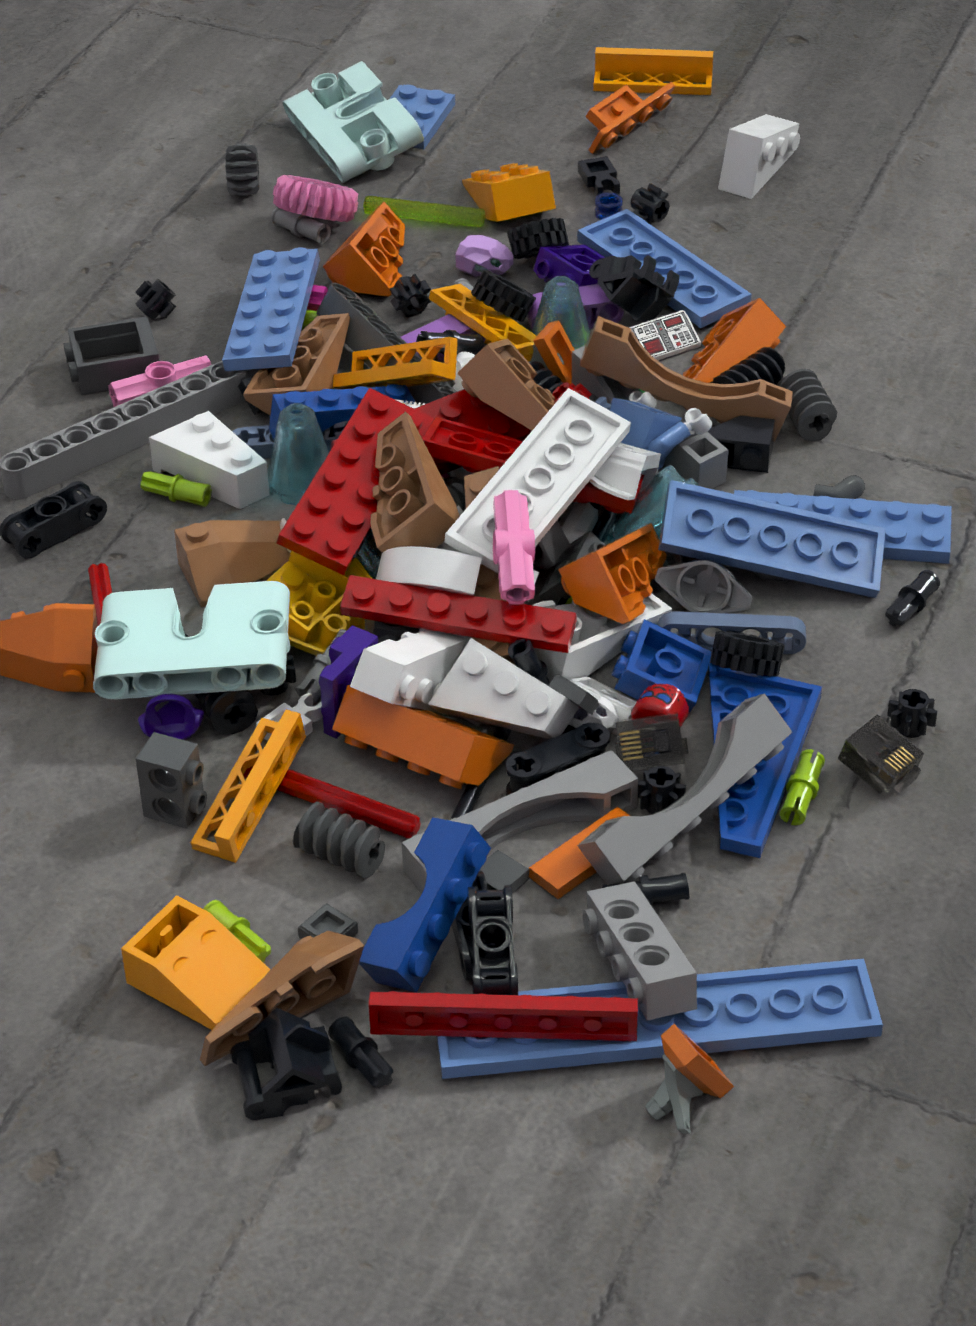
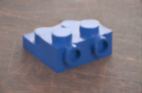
[611,619,712,712]

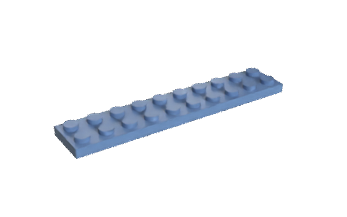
[437,959,883,1079]

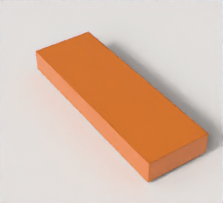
[529,806,630,899]

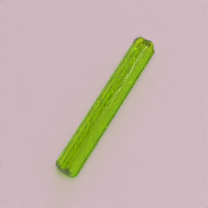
[363,196,486,227]

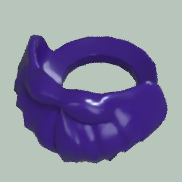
[138,694,204,740]

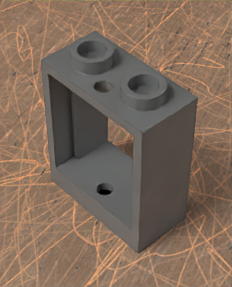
[63,316,159,395]

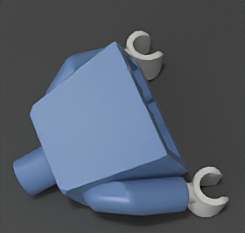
[610,391,712,470]

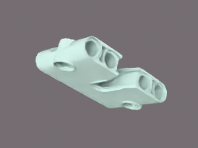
[282,61,424,183]
[93,581,291,699]

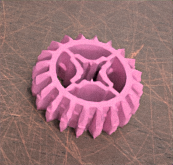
[273,175,358,222]

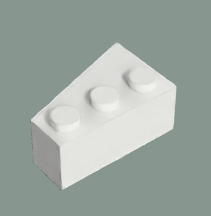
[718,114,800,199]
[149,411,270,509]
[350,629,466,713]
[428,638,579,739]

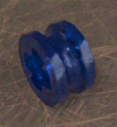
[595,192,623,220]

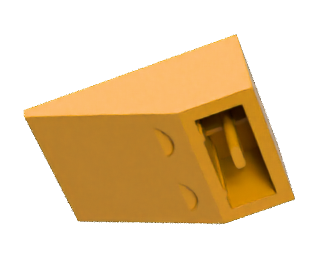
[462,163,556,222]
[121,895,271,1030]

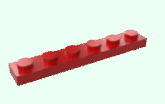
[340,575,577,653]
[368,991,638,1041]

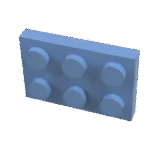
[390,85,455,149]

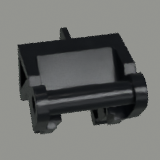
[589,255,679,322]
[230,1008,342,1120]

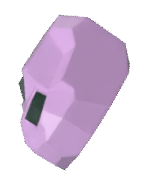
[455,235,514,277]

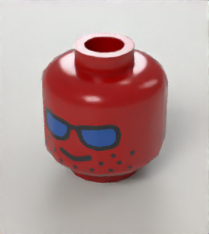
[631,684,689,742]

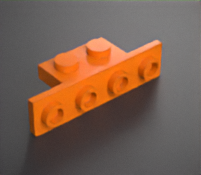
[586,82,675,154]

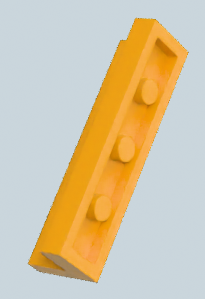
[593,47,714,95]
[429,284,537,362]
[333,337,458,389]
[190,709,306,863]

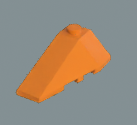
[323,202,405,297]
[683,298,786,383]
[558,523,667,624]

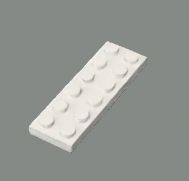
[444,388,631,573]

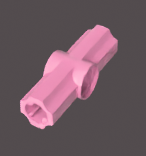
[108,355,211,407]
[493,490,535,605]

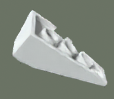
[533,593,672,682]

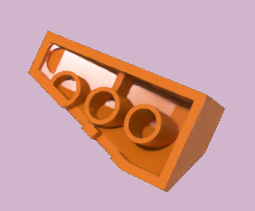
[0,603,98,693]

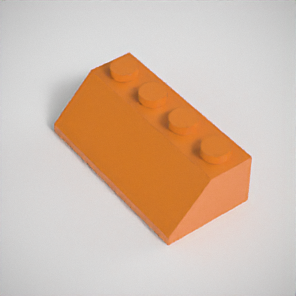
[332,685,514,789]

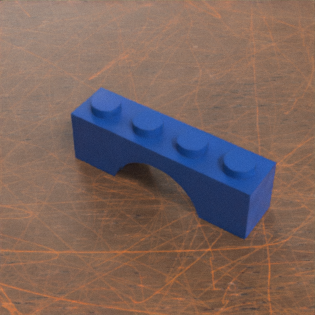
[269,384,415,449]
[359,817,491,993]

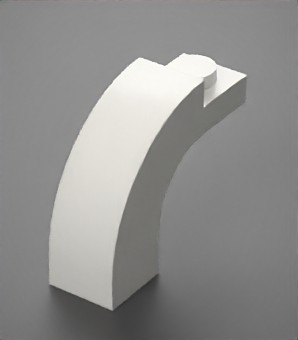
[376,546,482,595]

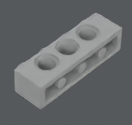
[582,881,697,1020]

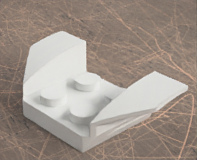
[589,443,661,500]

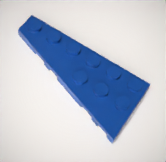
[709,662,822,858]

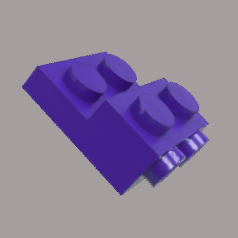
[533,245,605,290]
[319,625,378,739]

